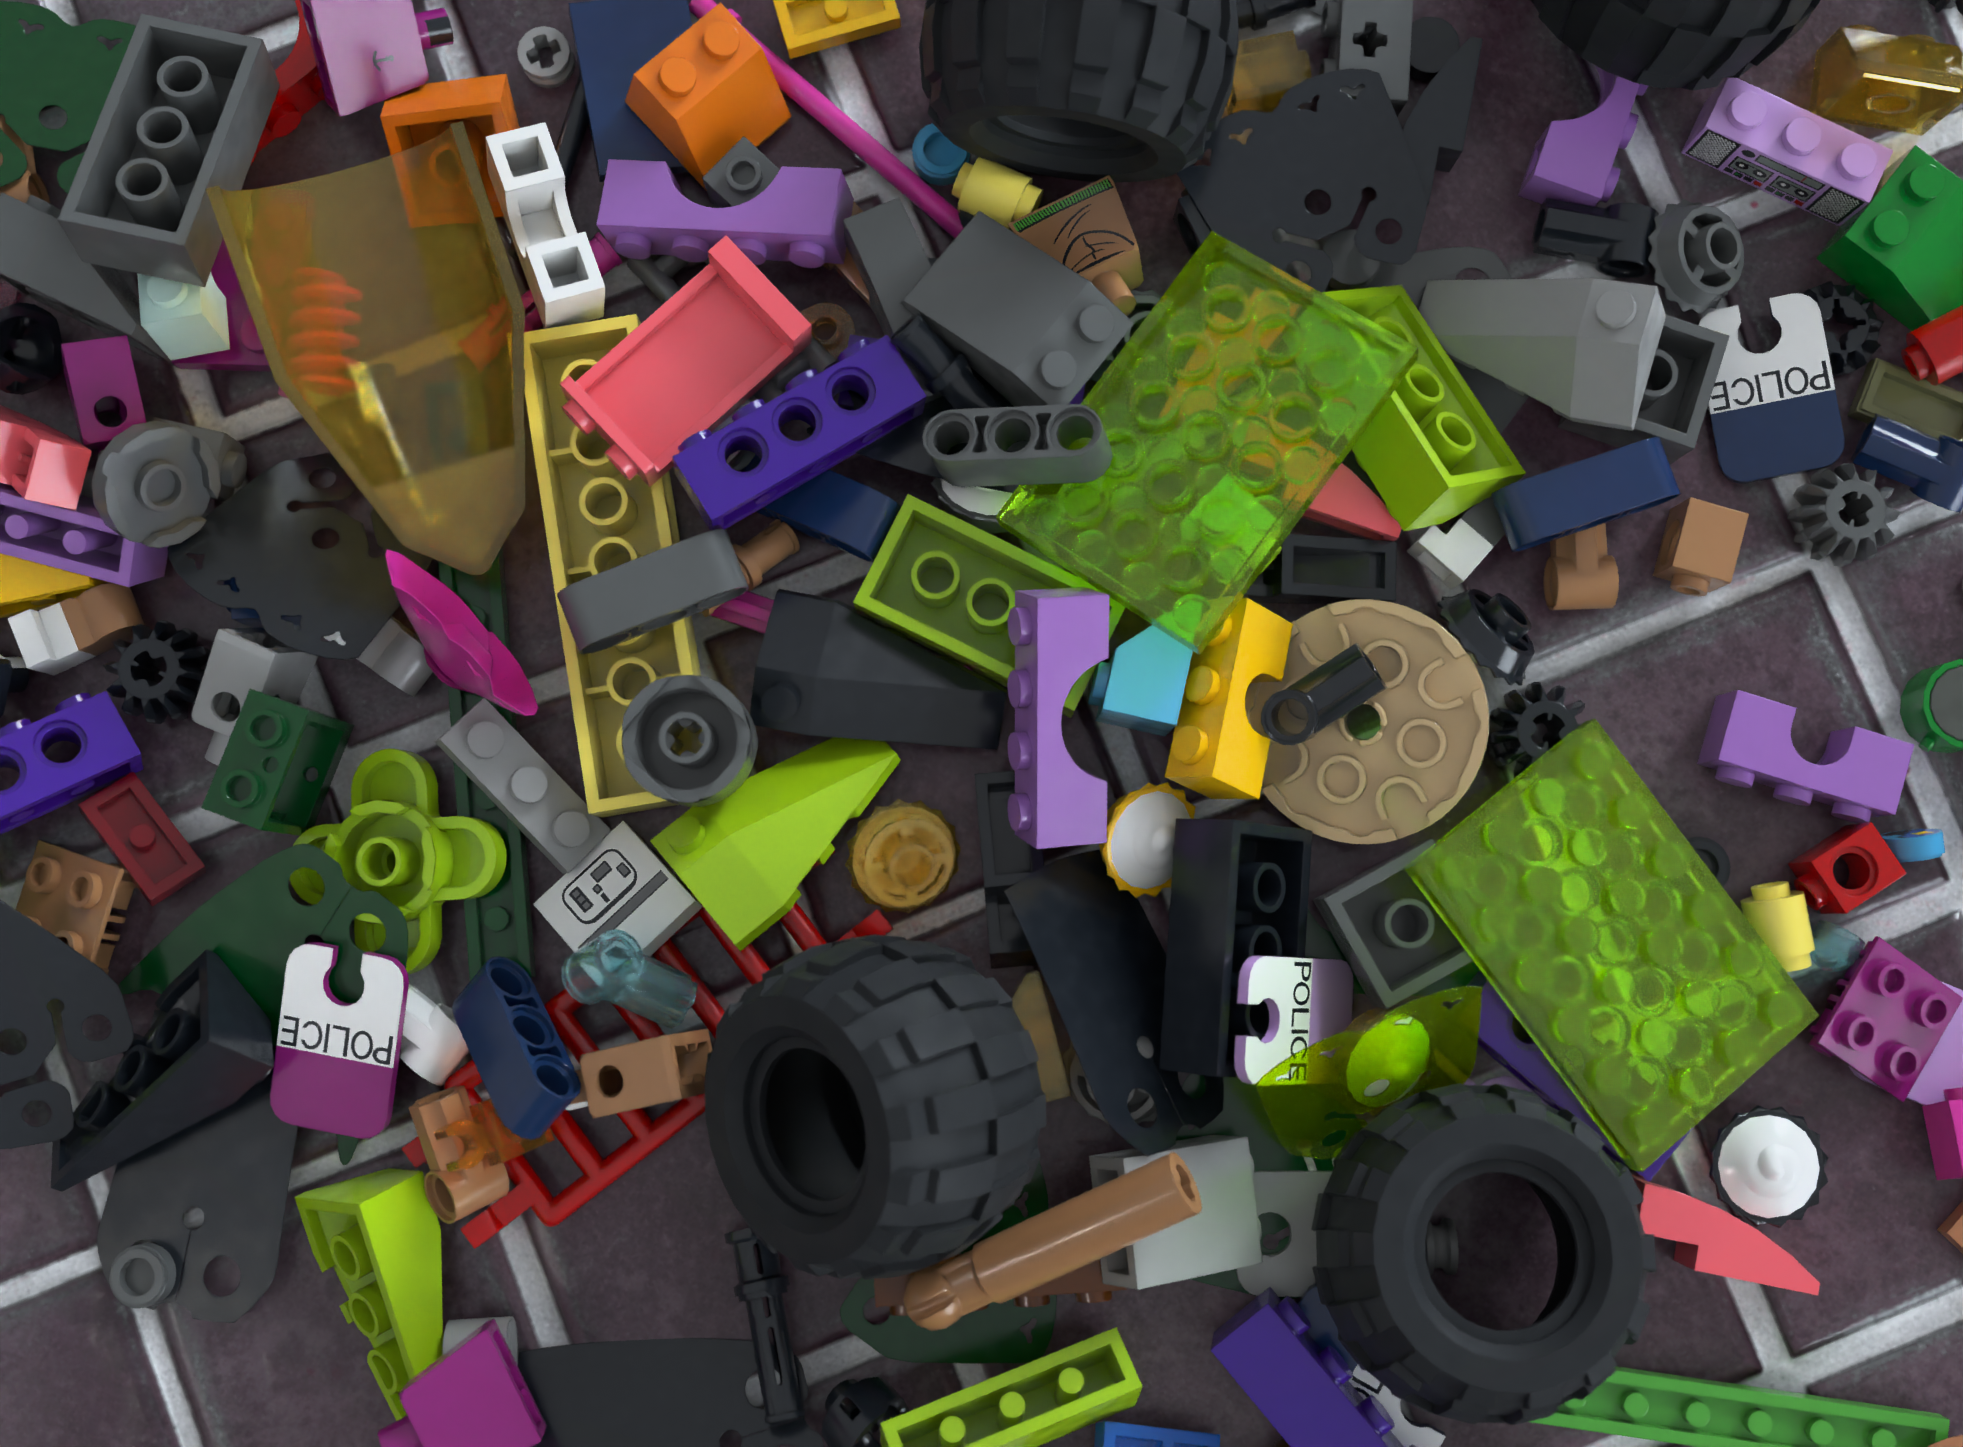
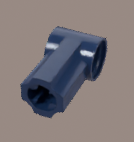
[1851,413,1963,512]

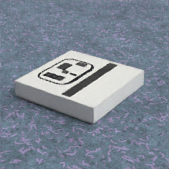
[533,821,703,992]

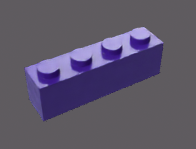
[1210,1287,1416,1447]

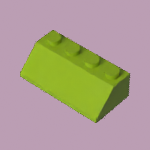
[1282,285,1526,531]

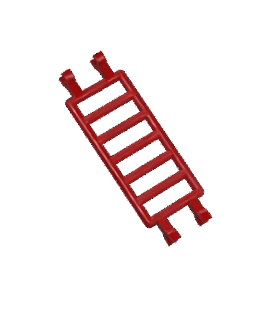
[401,850,894,1249]

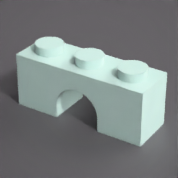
[137,272,230,360]

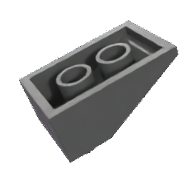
[0,192,178,368]
[901,211,1134,407]

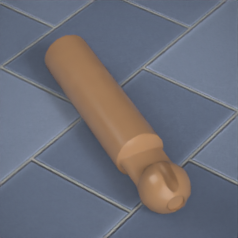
[903,1152,1202,1331]

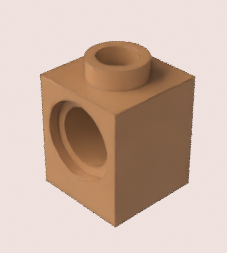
[1653,497,1749,596]

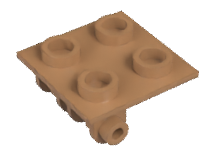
[15,840,136,975]

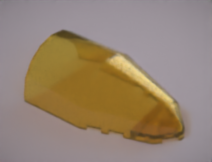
[206,121,525,576]

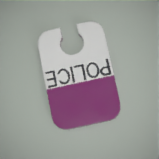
[270,942,409,1139]

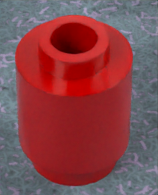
[1901,305,1963,386]

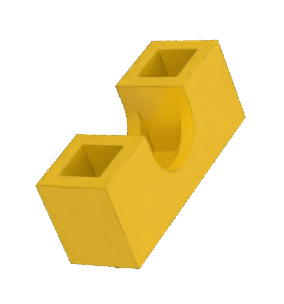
[1165,598,1293,799]

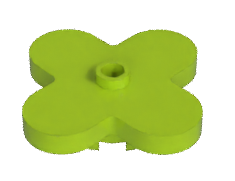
[289,749,507,974]

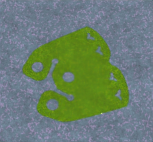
[1255,986,1482,1160]

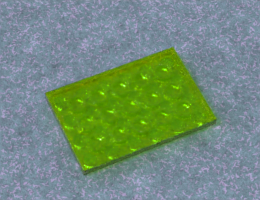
[995,231,1418,655]
[1404,718,1819,1172]

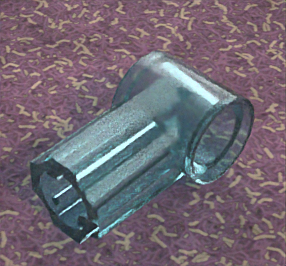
[562,929,698,1029]

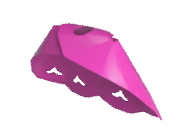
[385,549,539,716]

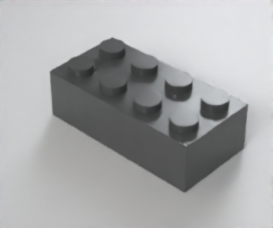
[58,14,280,287]

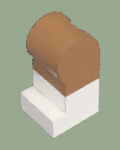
[8,582,146,676]

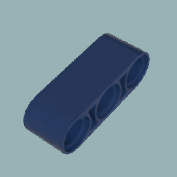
[1491,437,1681,552]
[740,455,901,563]
[452,956,581,1140]

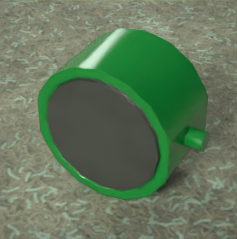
[1900,659,1963,753]

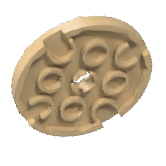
[1245,599,1489,844]

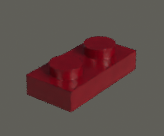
[78,772,206,907]

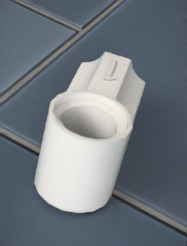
[400,983,469,1086]

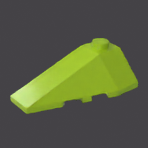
[294,1168,443,1421]

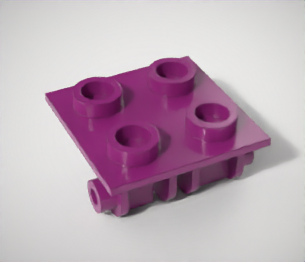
[1808,936,1963,1102]

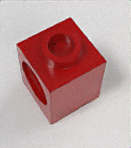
[1787,822,1907,914]

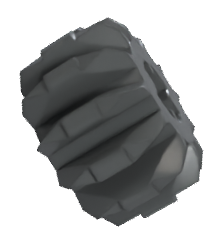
[1787,463,1901,567]

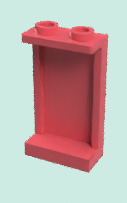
[560,235,812,487]

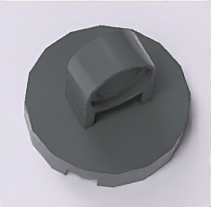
[92,421,221,548]

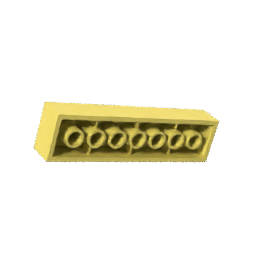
[516,314,703,818]

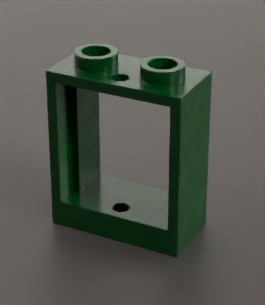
[201,689,354,836]

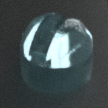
[1810,920,1865,972]

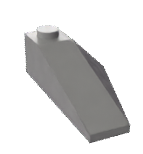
[1419,278,1666,431]

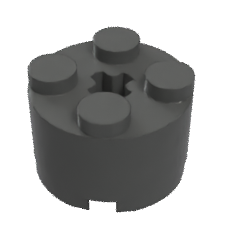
[622,675,759,807]

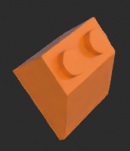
[625,2,791,190]
[380,74,519,228]

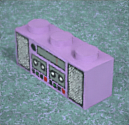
[1681,77,1894,227]

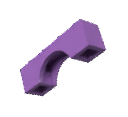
[1518,66,1648,206]
[596,159,854,268]
[1007,587,1109,849]

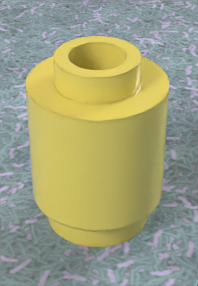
[952,157,1044,229]
[1740,881,1815,974]

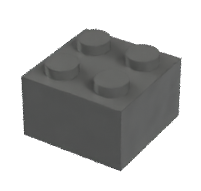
[1558,315,1730,464]
[1313,839,1495,1009]

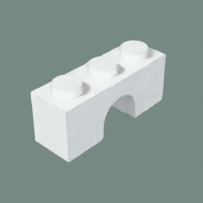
[485,122,605,329]

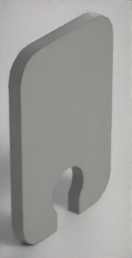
[1236,1170,1333,1297]

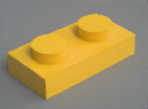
[773,0,901,59]

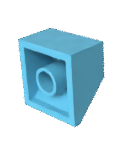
[1088,601,1203,736]

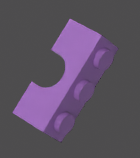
[1697,690,1914,823]

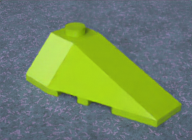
[650,737,901,951]

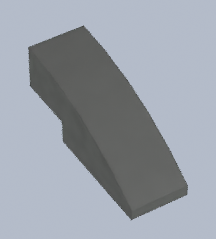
[843,197,973,403]

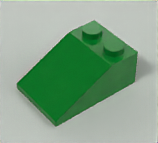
[1816,145,1963,331]

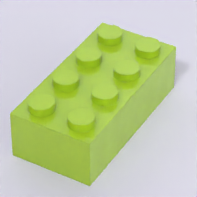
[853,494,1128,718]

